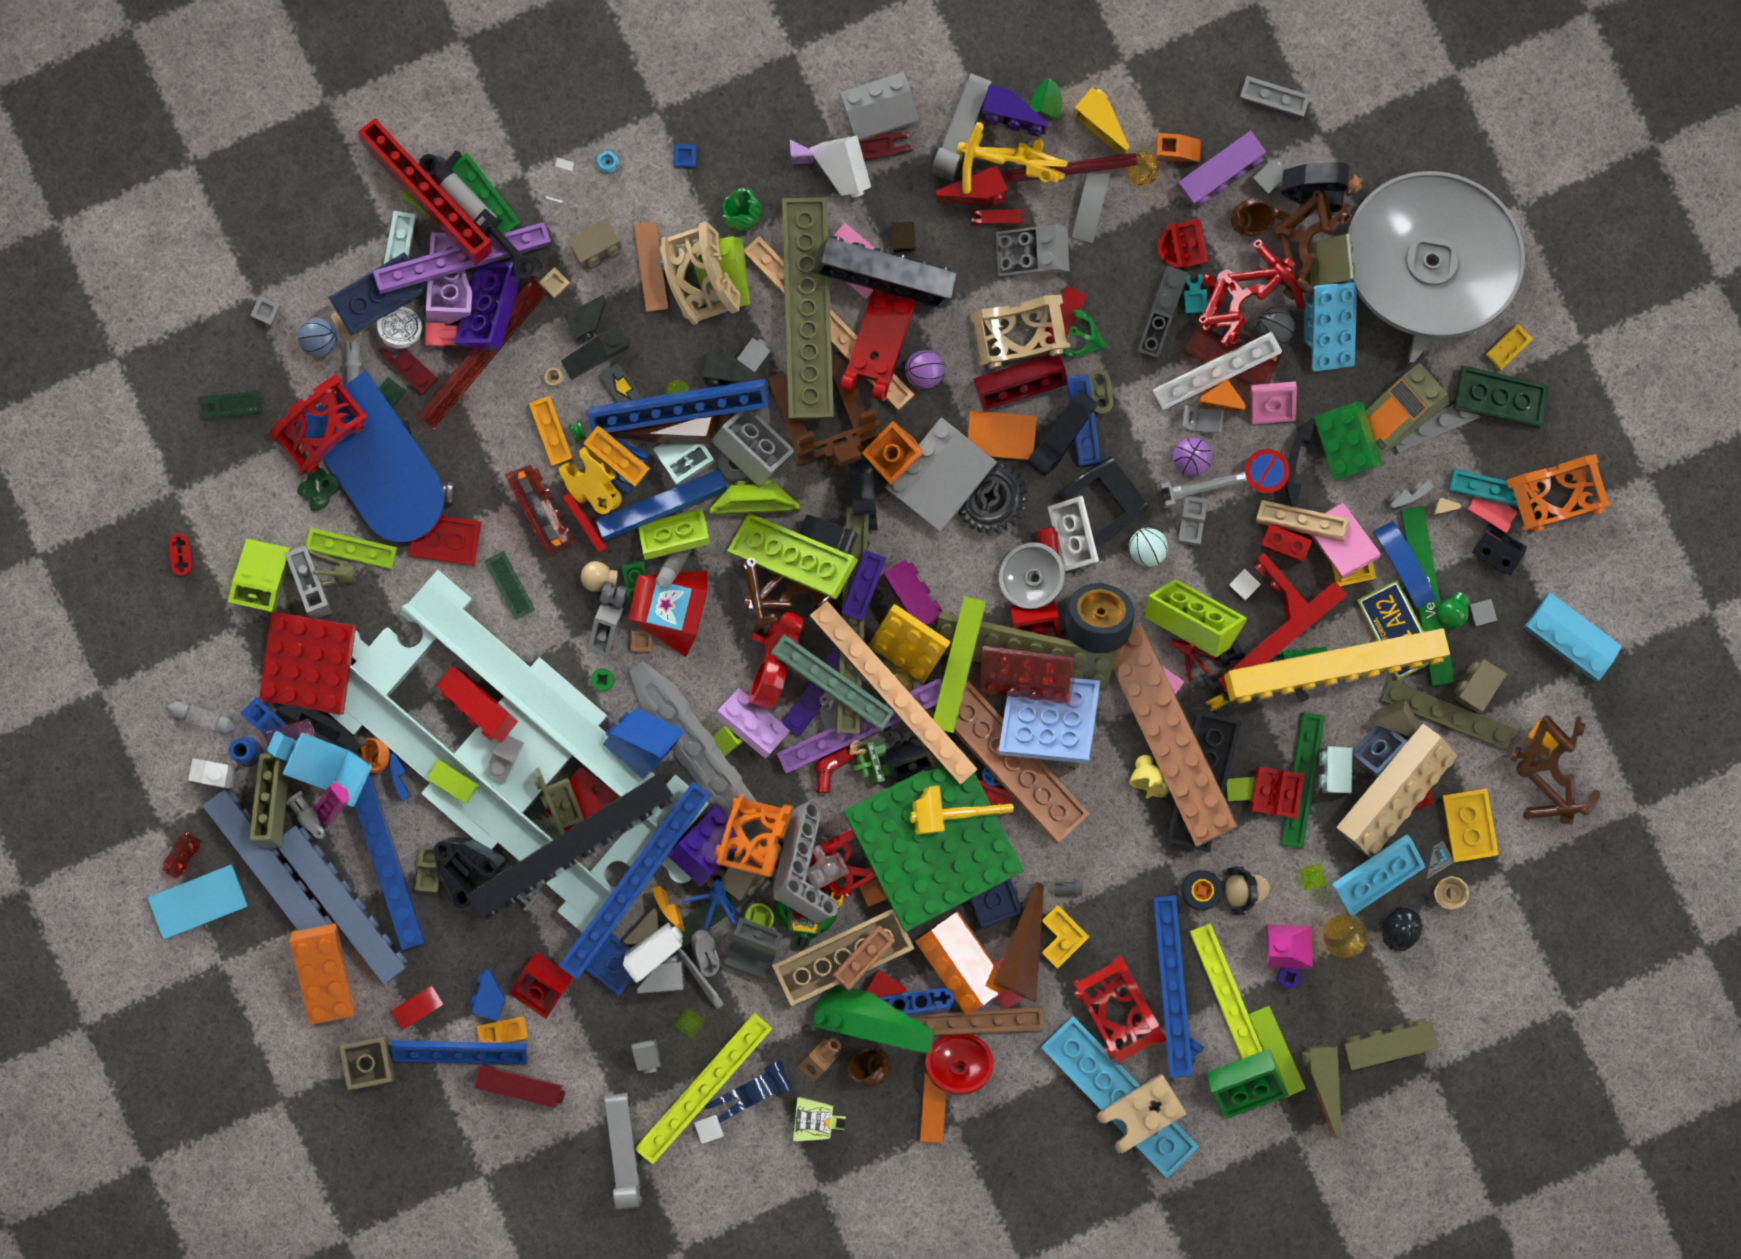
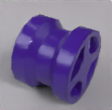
[1277,968,1301,988]

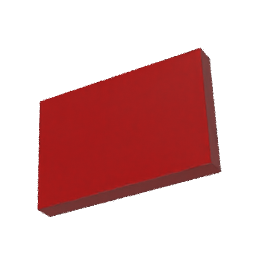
[408,516,482,566]

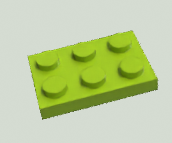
[638,509,710,560]

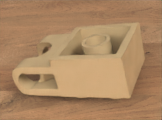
[1096,1074,1186,1153]

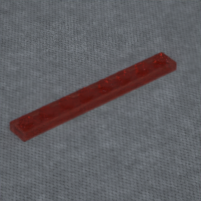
[418,279,548,429]

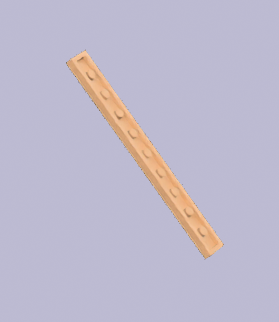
[744,236,914,411]
[810,601,977,784]

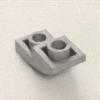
[1387,480,1434,510]

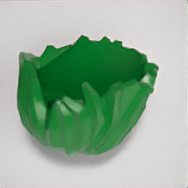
[723,188,762,231]

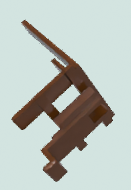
[768,352,881,471]

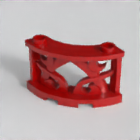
[268,374,368,475]
[810,829,876,899]
[1074,955,1167,1065]

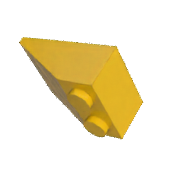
[1073,87,1129,155]

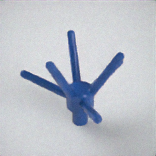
[682,880,740,930]

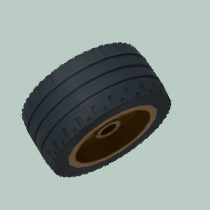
[1065,583,1134,654]

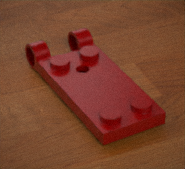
[840,290,916,401]

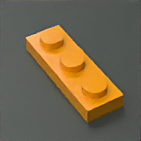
[529,396,573,467]
[583,426,650,486]

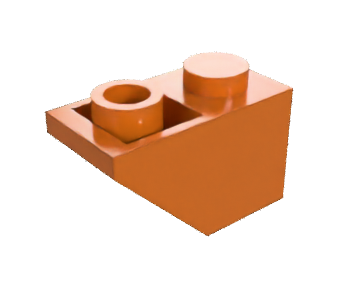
[1155,133,1201,163]

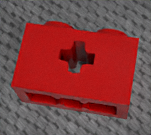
[1260,524,1312,563]

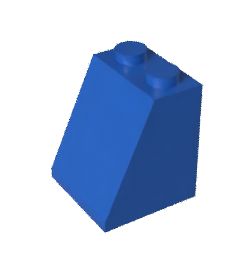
[603,708,685,780]

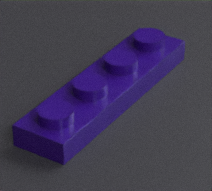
[782,650,840,736]

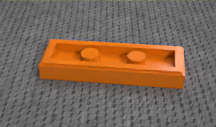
[920,1073,946,1143]

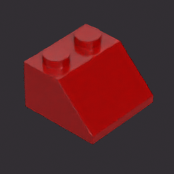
[1010,600,1061,638]
[509,952,574,1019]

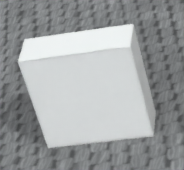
[1229,569,1261,600]
[694,1115,724,1144]

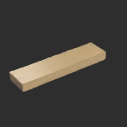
[1256,500,1349,542]

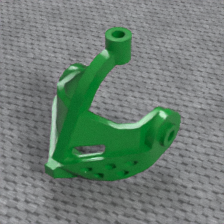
[1061,310,1107,358]

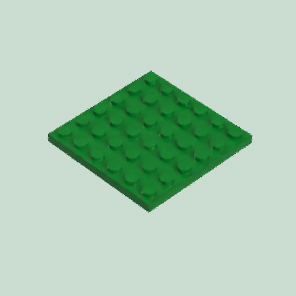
[843,750,1024,933]

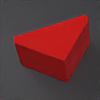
[866,970,907,998]

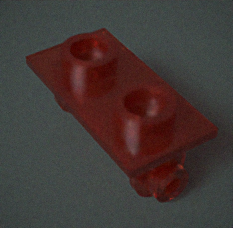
[162,831,202,879]

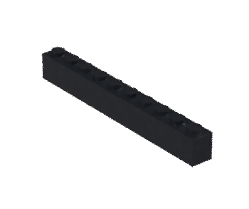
[466,773,674,919]

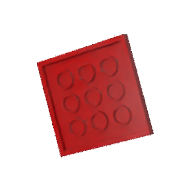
[259,611,356,715]

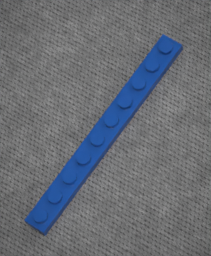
[559,782,711,979]

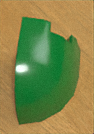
[1030,78,1062,120]

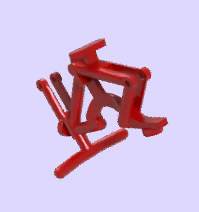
[1199,240,1305,347]

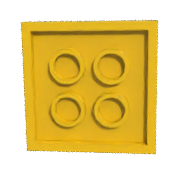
[868,604,950,683]

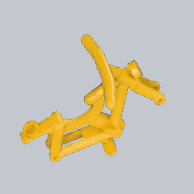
[956,122,1068,194]

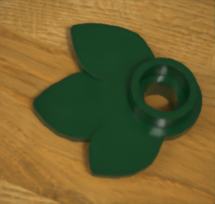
[297,467,340,511]

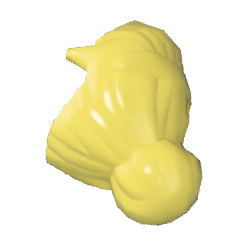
[1129,755,1170,799]

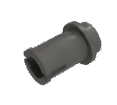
[1055,880,1082,898]

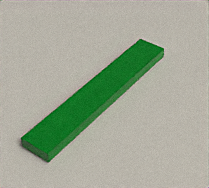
[1280,712,1325,849]

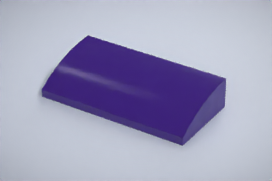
[454,262,521,351]

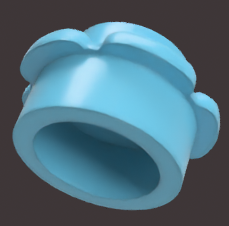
[597,151,619,173]

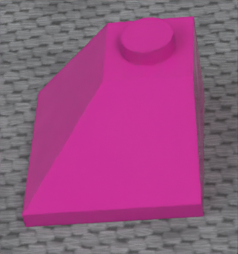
[1266,925,1313,969]

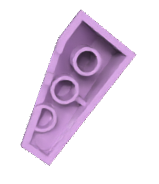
[426,232,472,324]

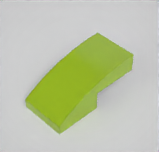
[427,759,479,804]

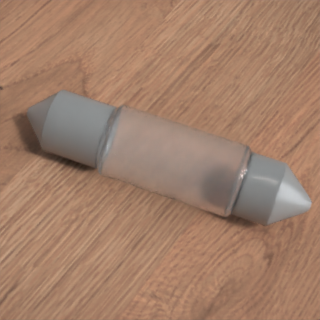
[656,549,692,588]
[167,701,236,734]

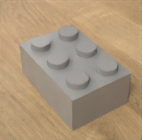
[711,410,795,487]

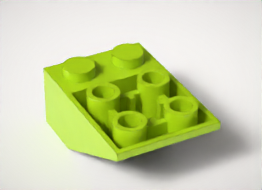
[228,539,291,613]

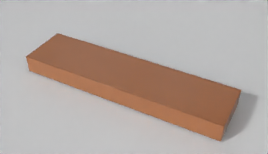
[634,221,669,313]

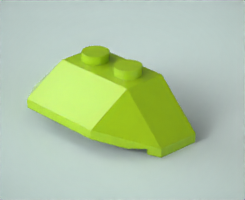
[710,480,800,515]

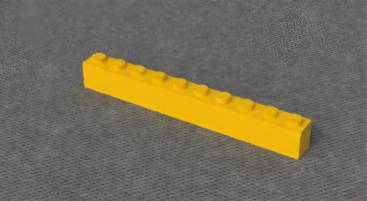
[1224,628,1450,704]

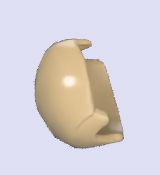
[1434,876,1469,911]

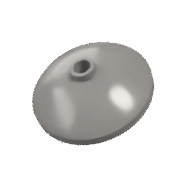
[999,543,1066,609]

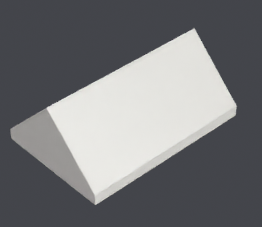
[1048,496,1099,571]

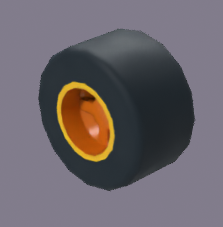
[1181,870,1223,911]

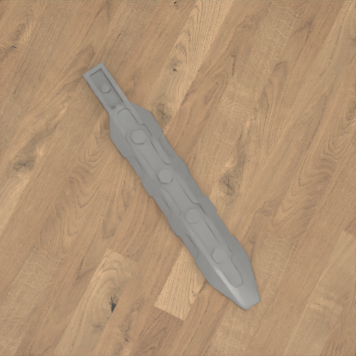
[629,661,783,879]

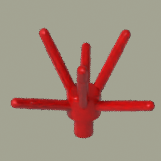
[1171,638,1220,681]

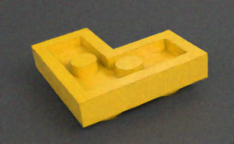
[1041,905,1089,969]

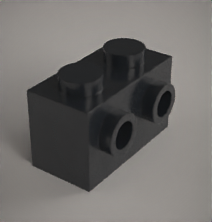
[1472,524,1527,576]

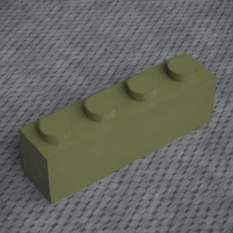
[250,754,289,848]
[1342,1018,1439,1070]

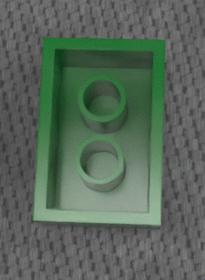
[1314,402,1383,481]

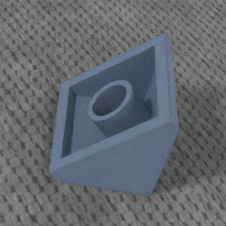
[1352,725,1408,777]

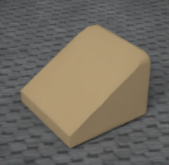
[1432,498,1461,516]

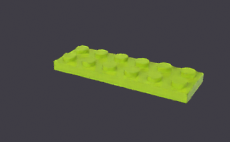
[727,513,858,599]

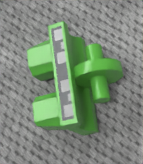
[854,742,892,785]

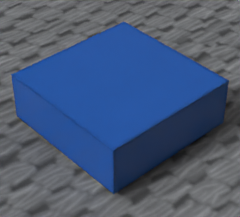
[674,144,697,168]

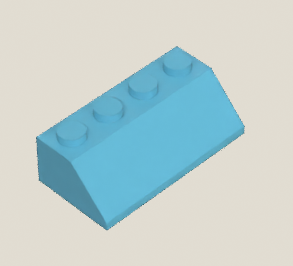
[1523,592,1622,682]

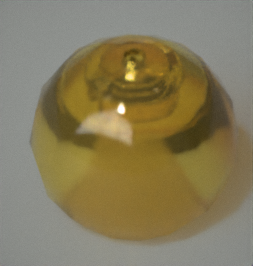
[1323,914,1368,958]

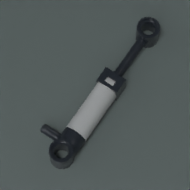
[419,150,543,279]

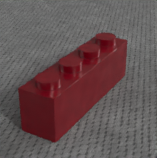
[973,355,1067,411]

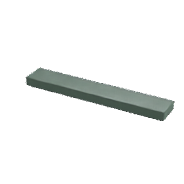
[771,634,895,731]

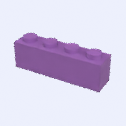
[1177,131,1266,207]

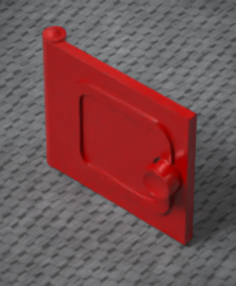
[544,766,621,832]

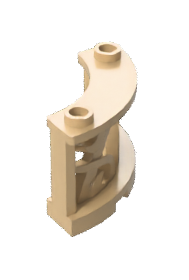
[660,221,740,325]
[970,295,1070,369]

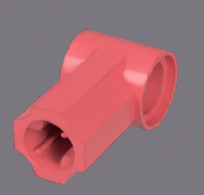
[425,323,459,347]

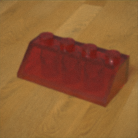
[980,646,1075,703]

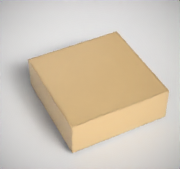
[539,267,571,299]

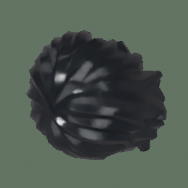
[1382,907,1423,951]

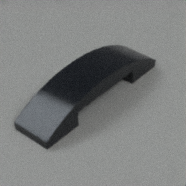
[1285,418,1315,507]
[278,706,361,752]

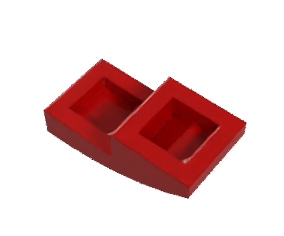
[390,986,443,1030]

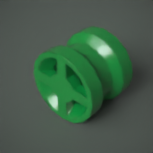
[591,668,615,691]

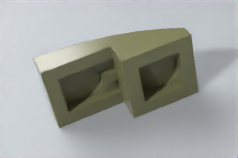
[415,845,440,895]

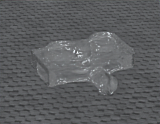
[805,845,849,890]

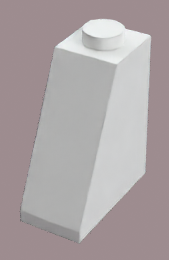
[810,136,871,198]
[188,758,237,789]
[623,922,683,983]

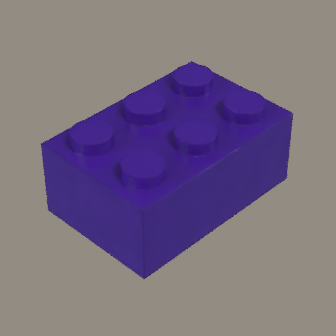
[668,806,749,887]

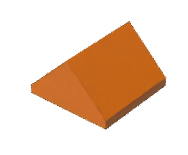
[1197,379,1245,413]
[862,421,923,485]

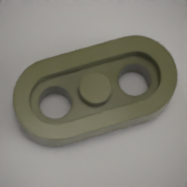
[1089,369,1113,415]

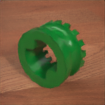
[569,420,586,443]

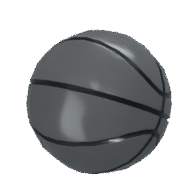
[1255,307,1295,346]

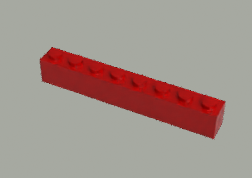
[358,118,493,266]

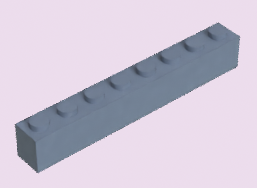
[203,789,335,931]
[279,825,408,985]

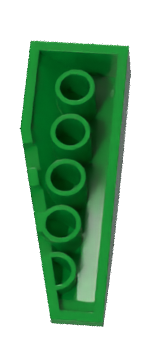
[812,985,934,1054]

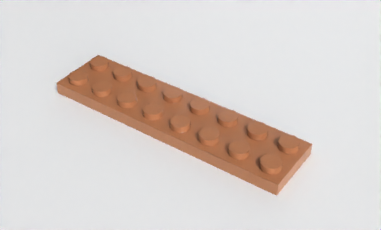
[954,681,1090,844]

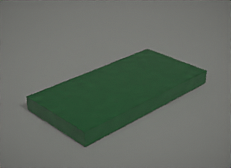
[1453,365,1548,429]

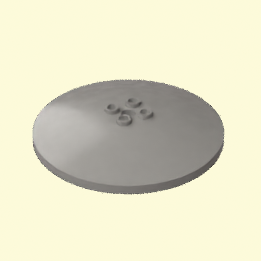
[1347,171,1525,338]

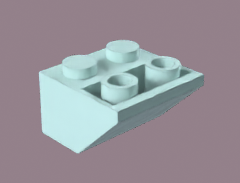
[653,440,715,486]
[1318,746,1352,793]

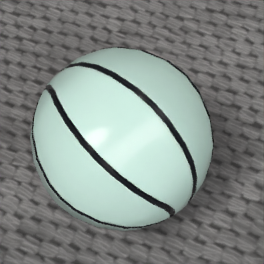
[1129,527,1168,567]

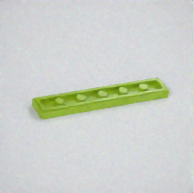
[933,596,987,733]

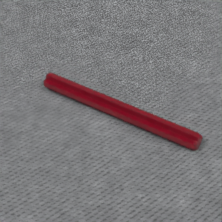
[1006,153,1138,183]

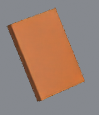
[968,411,1037,460]

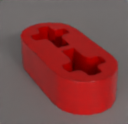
[169,533,193,576]

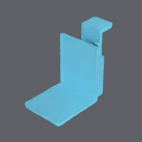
[267,731,372,807]

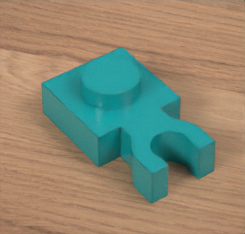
[1183,274,1208,314]

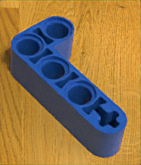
[873,988,954,1045]

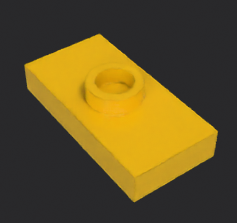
[1485,324,1533,371]

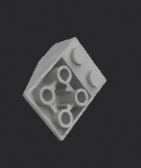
[996,224,1070,276]

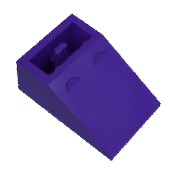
[981,85,1049,137]

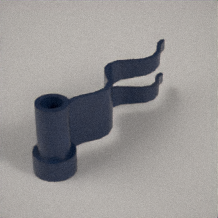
[704,1060,793,1123]

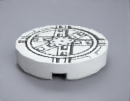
[377,307,422,349]

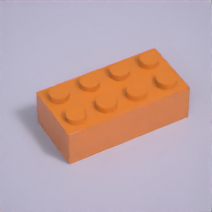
[290,923,356,1025]

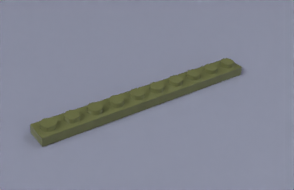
[836,508,869,734]

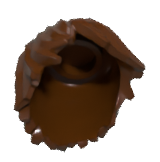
[1231,198,1275,237]
[847,1047,891,1086]

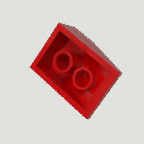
[935,165,1008,207]

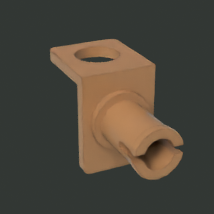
[798,1038,841,1082]

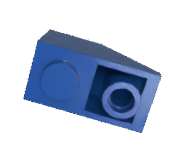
[469,969,506,1021]

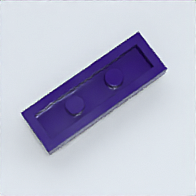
[841,550,887,622]

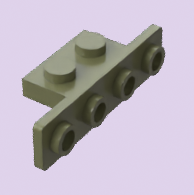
[533,767,584,837]

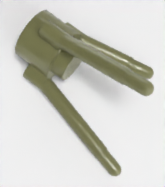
[309,551,353,587]

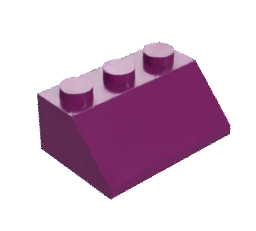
[883,560,943,626]

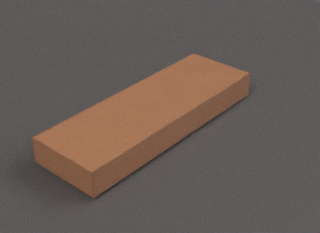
[833,925,895,990]

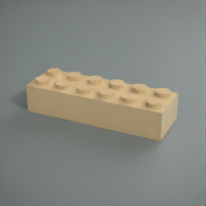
[1336,724,1458,858]
[772,909,914,1006]

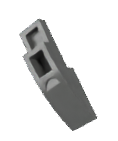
[1137,265,1188,358]

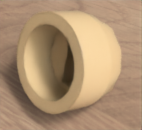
[545,368,564,386]

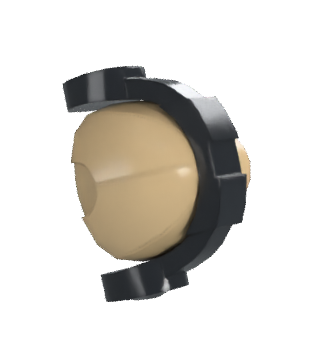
[1225,866,1270,915]

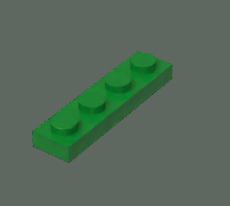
[451,153,521,234]

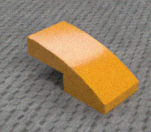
[652,885,685,932]
[476,1016,528,1043]

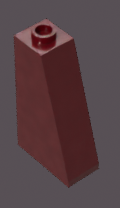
[475,1064,566,1108]

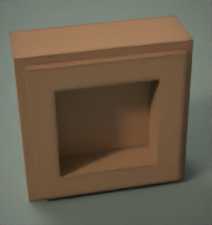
[630,630,653,652]

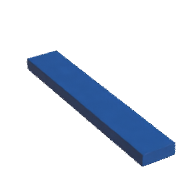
[596,469,728,541]
[391,1040,528,1064]

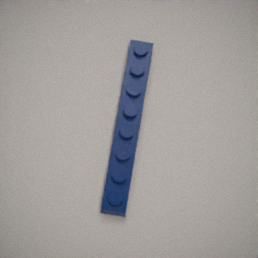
[1154,896,1193,1078]

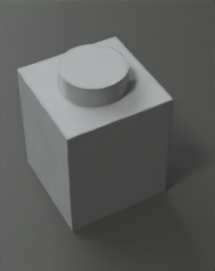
[1251,160,1286,197]
[737,338,771,373]

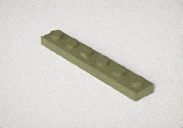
[1381,680,1515,750]

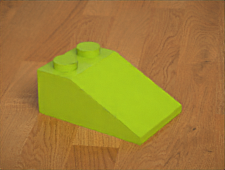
[693,236,751,307]

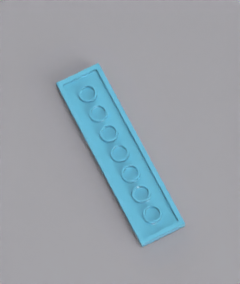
[1041,1016,1199,1178]

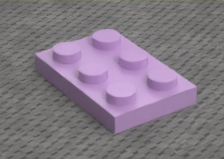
[714,688,791,759]

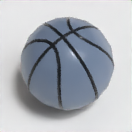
[298,318,338,357]

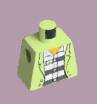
[793,1097,846,1141]

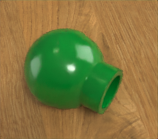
[1437,592,1470,629]

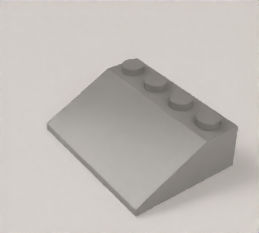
[885,417,997,532]

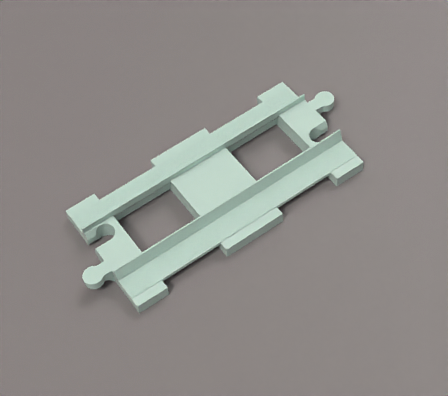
[329,570,709,933]

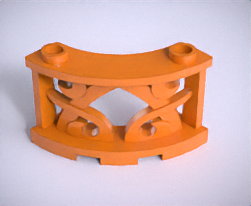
[1507,454,1611,533]
[714,794,794,877]

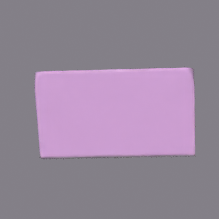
[790,140,814,164]

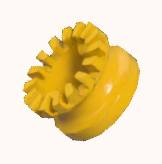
[1206,693,1228,712]

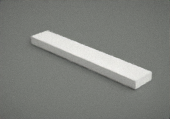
[1152,332,1282,410]

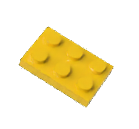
[1442,789,1499,862]

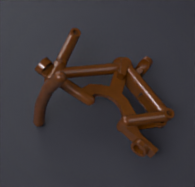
[1256,190,1352,300]
[742,558,842,635]
[1511,715,1600,824]

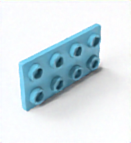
[1304,281,1357,371]

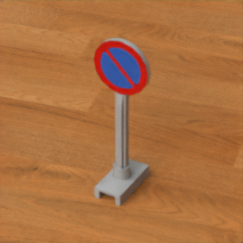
[1159,449,1289,510]

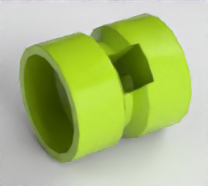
[745,903,775,928]

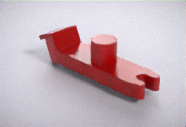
[971,210,1025,225]

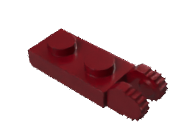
[859,131,913,161]
[378,347,438,395]

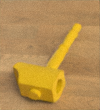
[910,786,1014,835]

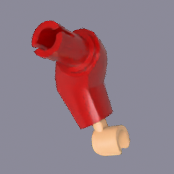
[814,740,866,793]

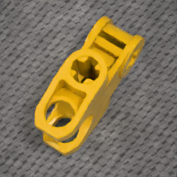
[559,446,622,514]

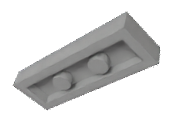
[1239,76,1311,118]

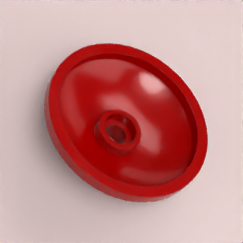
[926,1034,994,1095]

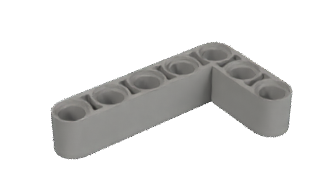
[932,74,992,182]
[773,800,838,923]
[605,1093,642,1210]

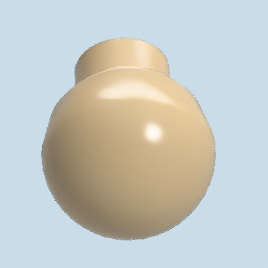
[581,561,617,592]

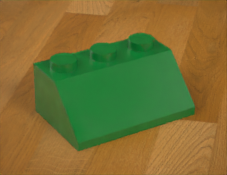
[1206,1049,1289,1119]

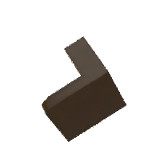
[892,221,916,252]

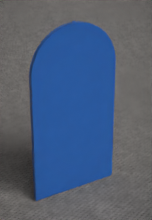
[298,370,444,542]

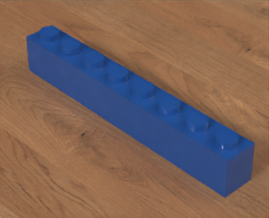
[588,379,770,433]
[355,773,426,950]

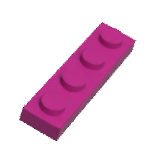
[314,781,350,828]

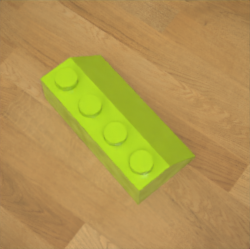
[1144,579,1247,657]

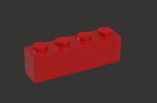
[436,665,519,742]

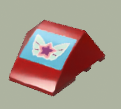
[627,570,708,657]

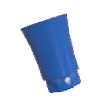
[229,736,262,767]

